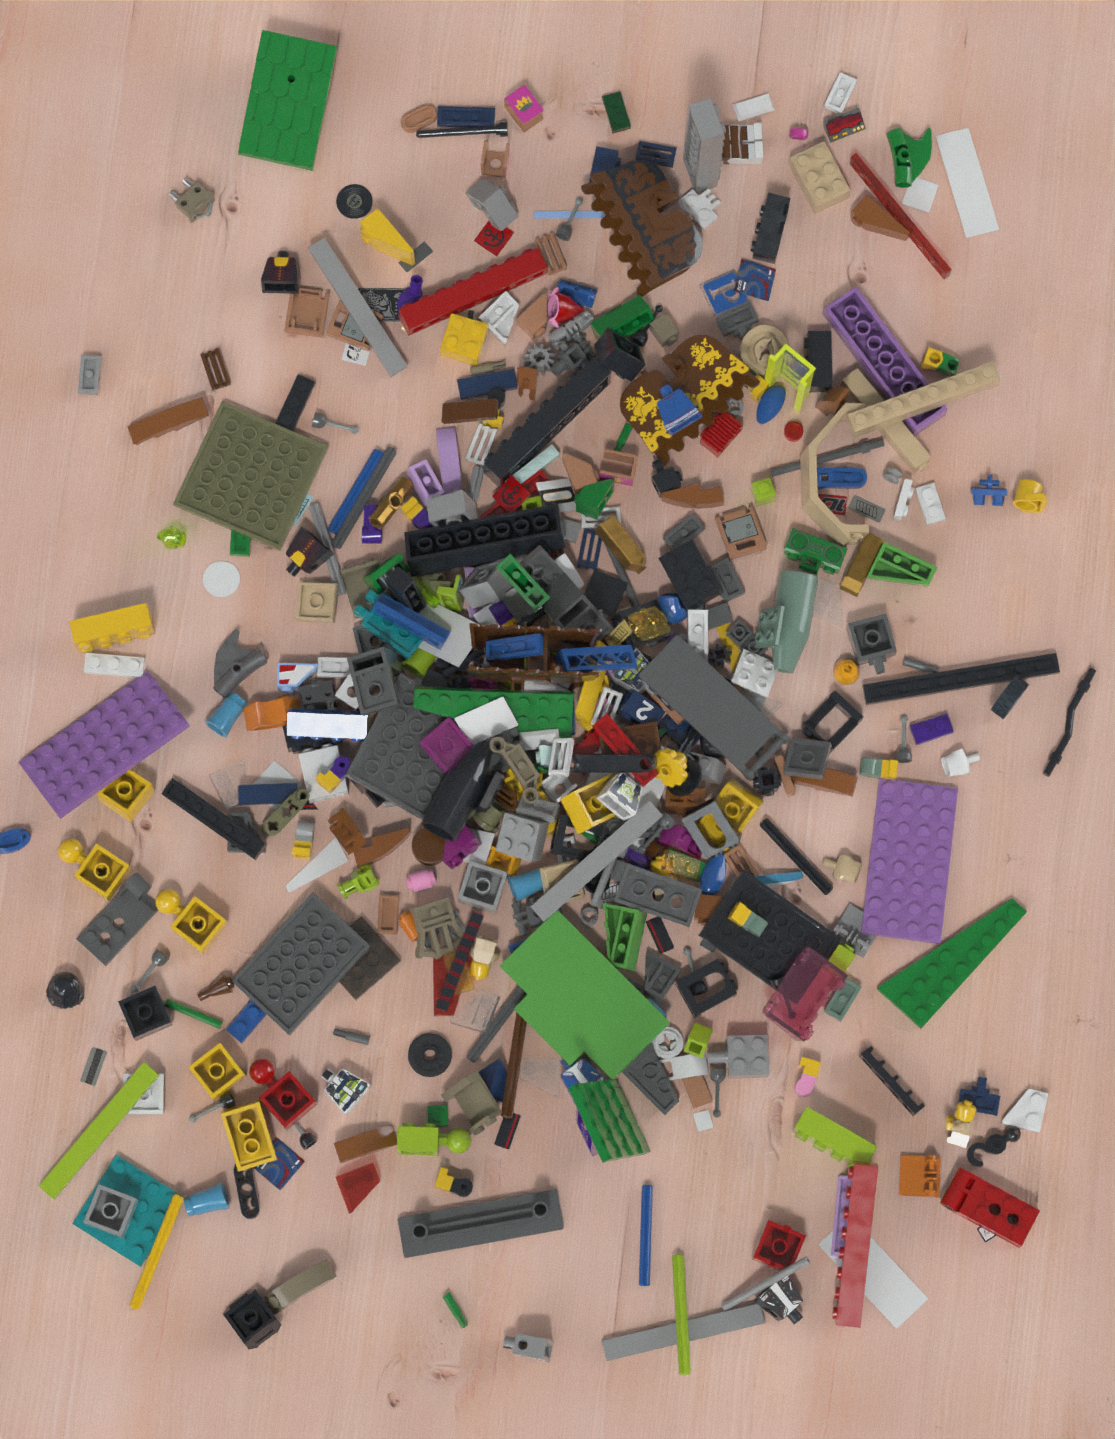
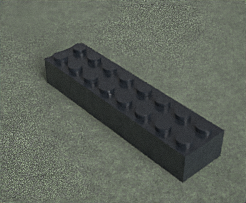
[484,357,611,488]
[404,504,566,577]

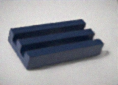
[635,141,677,168]
[577,529,602,570]

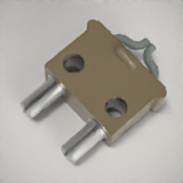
[169,178,215,223]

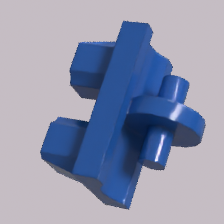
[970,474,1007,506]

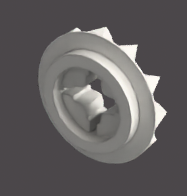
[651,1027,683,1059]

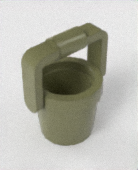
[416,572,455,597]
[465,799,506,834]

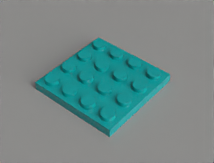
[72,1155,184,1267]

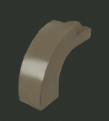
[264,1259,337,1315]

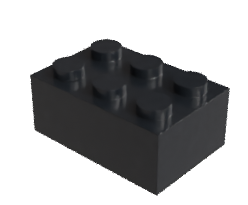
[658,539,724,610]

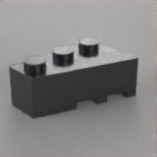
[750,193,791,264]

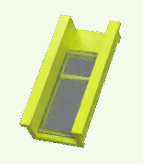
[765,344,816,413]

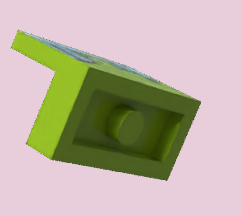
[437,575,465,613]

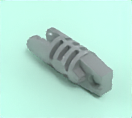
[548,310,594,348]

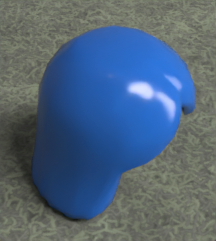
[658,593,687,623]

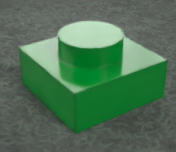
[427,1105,448,1127]

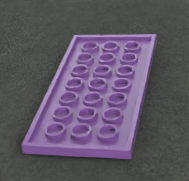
[19,670,190,819]
[861,778,958,944]

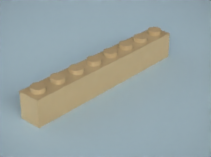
[846,362,1000,438]

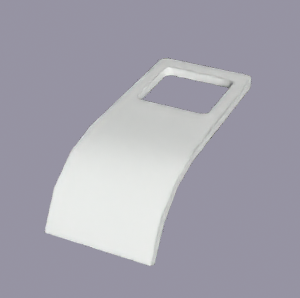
[659,1053,709,1081]

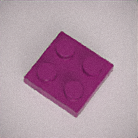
[419,717,473,773]

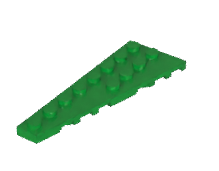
[414,686,574,747]
[877,899,1027,1029]

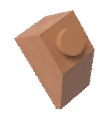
[517,293,547,340]
[562,453,600,495]

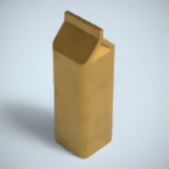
[594,515,647,574]
[839,533,885,597]

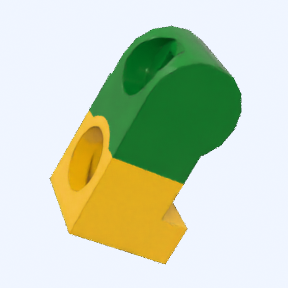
[919,347,960,377]

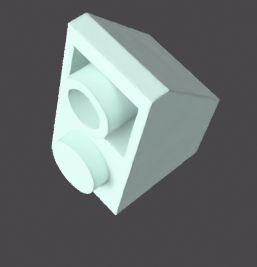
[535,745,561,770]

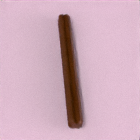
[501,1002,527,1118]

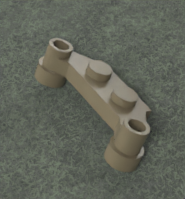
[489,737,541,804]

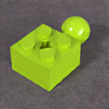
[397,1123,472,1156]

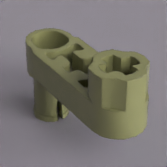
[262,789,310,836]

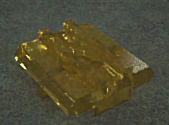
[628,606,671,641]

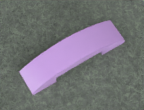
[436,427,462,495]

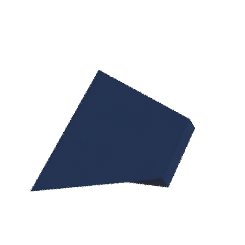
[478,1058,507,1103]

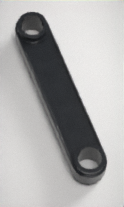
[563,753,657,773]

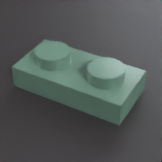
[824,977,862,1022]

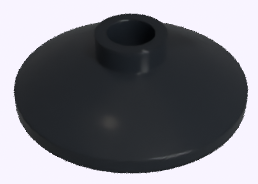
[667,759,702,797]

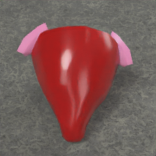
[547,287,584,328]

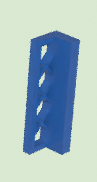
[372,593,451,650]
[553,645,637,672]

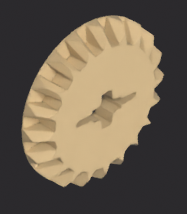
[739,325,789,376]

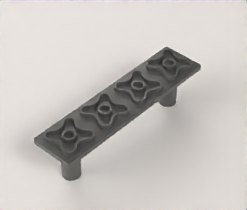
[398,1189,564,1258]

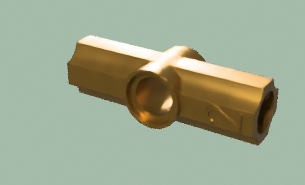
[369,477,414,530]

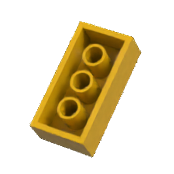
[69,603,155,653]

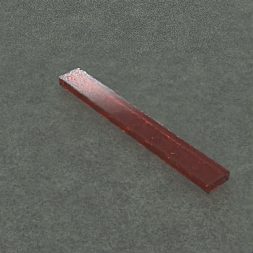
[850,153,952,280]

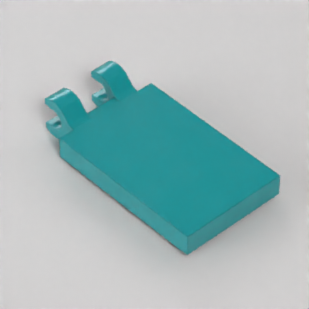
[353,589,423,660]

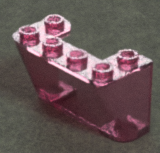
[762,947,848,1042]

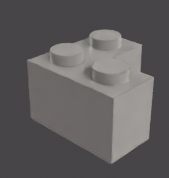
[465,178,519,231]

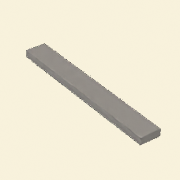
[308,238,407,377]
[531,801,663,922]
[602,1304,765,1361]

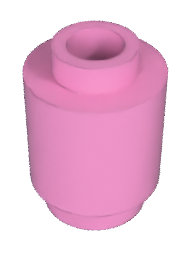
[405,868,436,892]

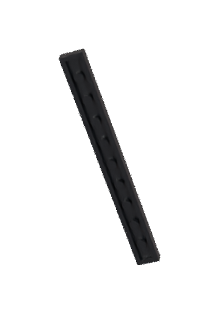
[862,653,1060,705]

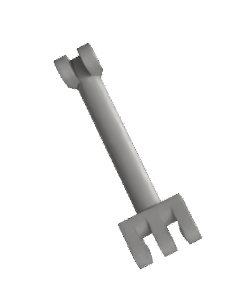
[590,847,628,909]

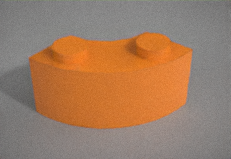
[243,695,300,731]

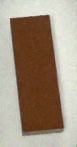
[441,399,499,424]

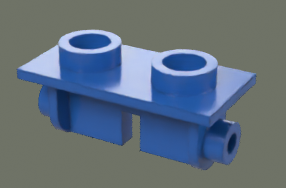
[557,279,598,308]

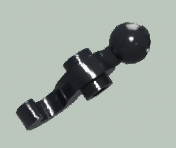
[966,1126,1021,1167]

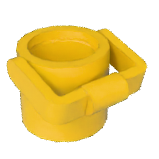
[1013,479,1048,513]

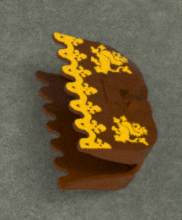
[620,335,760,466]

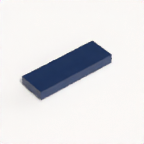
[437,106,495,127]
[457,369,518,400]
[237,783,297,806]

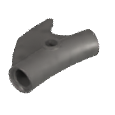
[213,629,268,698]

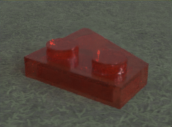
[335,1162,380,1214]

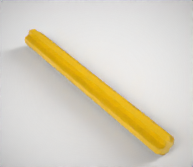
[129,1194,184,1310]

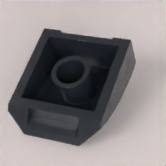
[223,1289,282,1350]

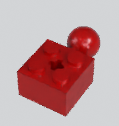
[249,1058,317,1131]

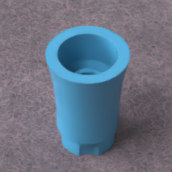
[205,693,247,738]
[507,868,543,903]
[184,1182,230,1216]

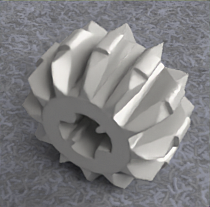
[523,343,556,376]

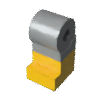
[292,821,315,860]

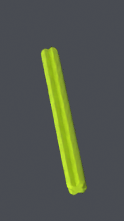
[672,1254,691,1375]

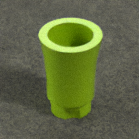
[402,648,437,679]

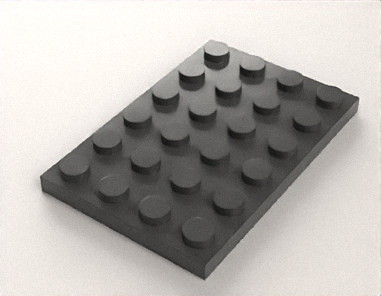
[232,892,372,1035]

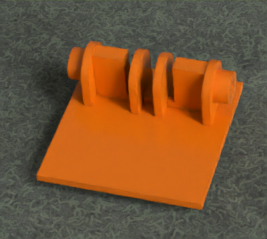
[899,1155,941,1198]

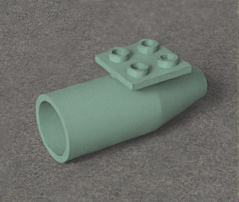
[755,571,819,674]

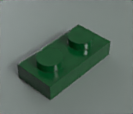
[602,92,631,134]

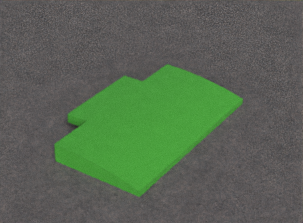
[500,910,671,1080]

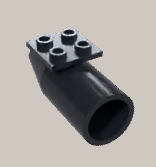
[421,741,504,842]

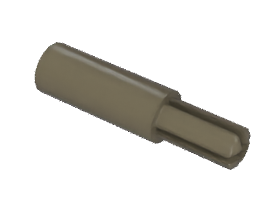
[470,360,506,375]

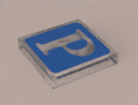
[699,269,751,318]

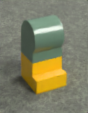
[859,758,898,780]
[727,902,768,937]

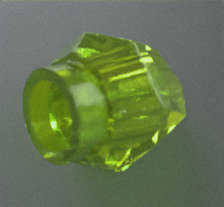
[157,526,186,549]

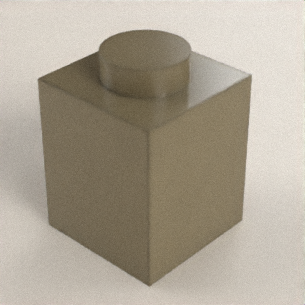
[649,313,679,348]

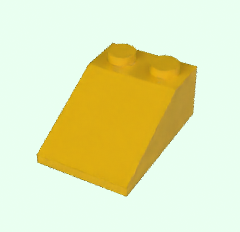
[359,208,415,265]
[560,773,617,835]
[697,778,764,853]
[220,1099,277,1172]

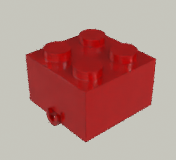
[752,1220,806,1271]

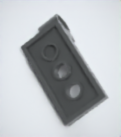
[610,860,702,927]
[76,872,159,966]

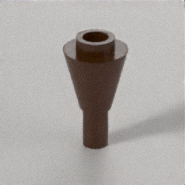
[643,838,667,860]
[197,975,235,1001]

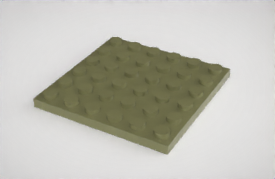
[173,402,329,551]

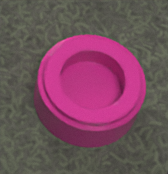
[789,128,809,140]

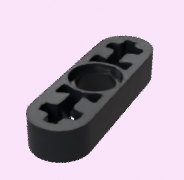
[233,1164,260,1219]

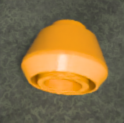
[833,658,860,685]

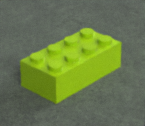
[793,1107,878,1167]

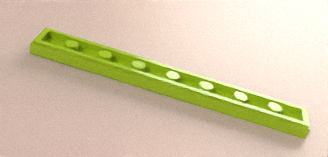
[39,1062,160,1200]

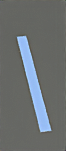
[534,211,605,219]

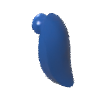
[756,385,786,424]
[0,828,31,854]
[700,854,726,895]

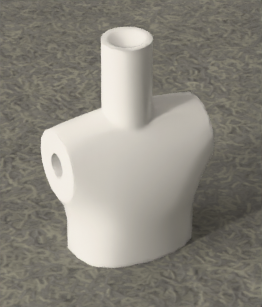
[941,749,980,777]

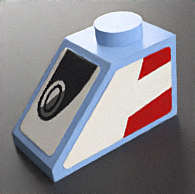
[277,663,318,693]

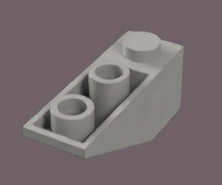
[666,745,726,785]

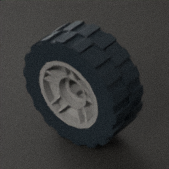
[991,675,1029,719]

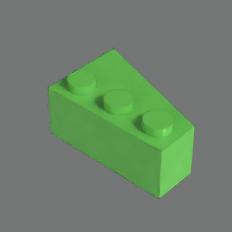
[867,542,937,587]
[602,903,647,972]

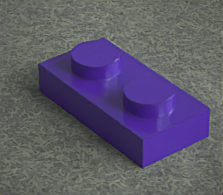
[909,713,954,746]

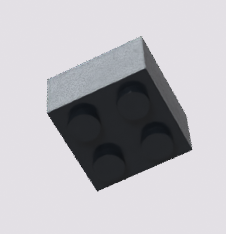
[594,328,646,382]
[118,986,173,1041]

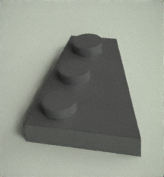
[622,1044,679,1115]

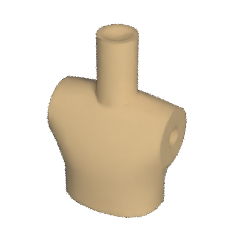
[823,854,862,883]

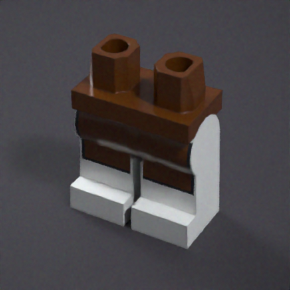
[721,123,763,164]

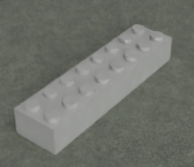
[683,98,726,193]

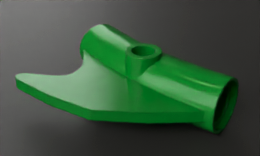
[886,128,932,188]

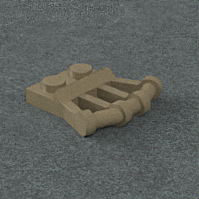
[411,897,464,959]

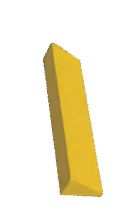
[575,640,609,722]

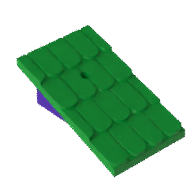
[238,30,337,171]
[568,1079,651,1163]

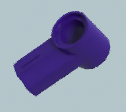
[362,504,382,544]

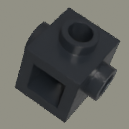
[752,767,781,796]

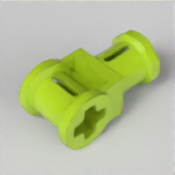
[337,864,380,899]

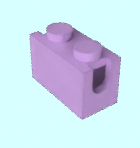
[406,459,445,507]

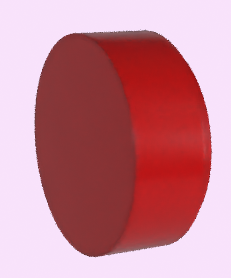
[784,421,804,442]

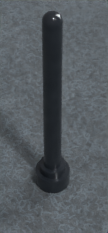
[416,121,508,138]

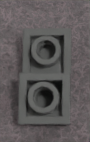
[726,620,768,656]

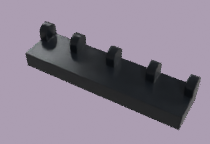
[859,1046,925,1117]

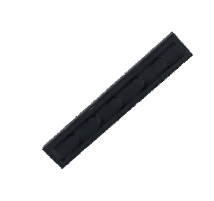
[161,778,267,860]

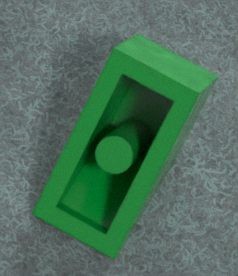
[574,479,614,520]

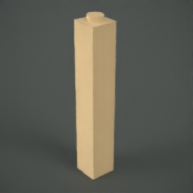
[841,368,931,473]

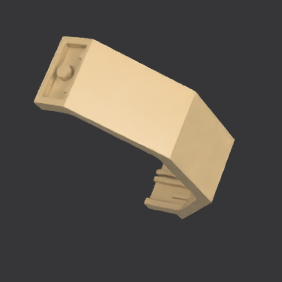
[800,403,869,547]

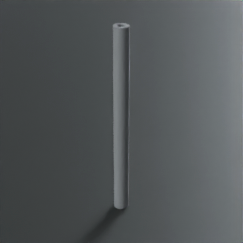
[721,1256,810,1311]

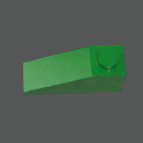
[496,554,550,611]

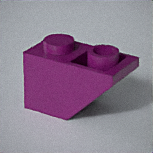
[443,825,482,869]
[658,825,702,860]

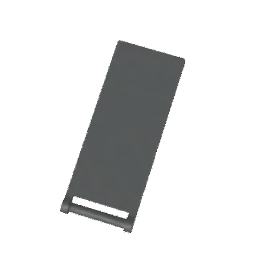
[639,635,790,781]

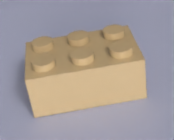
[789,141,850,214]

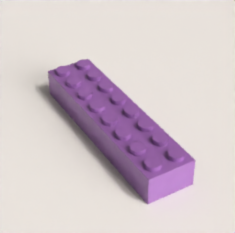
[823,287,947,437]

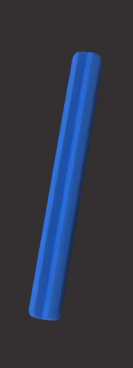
[328,449,383,535]
[639,1185,653,1286]

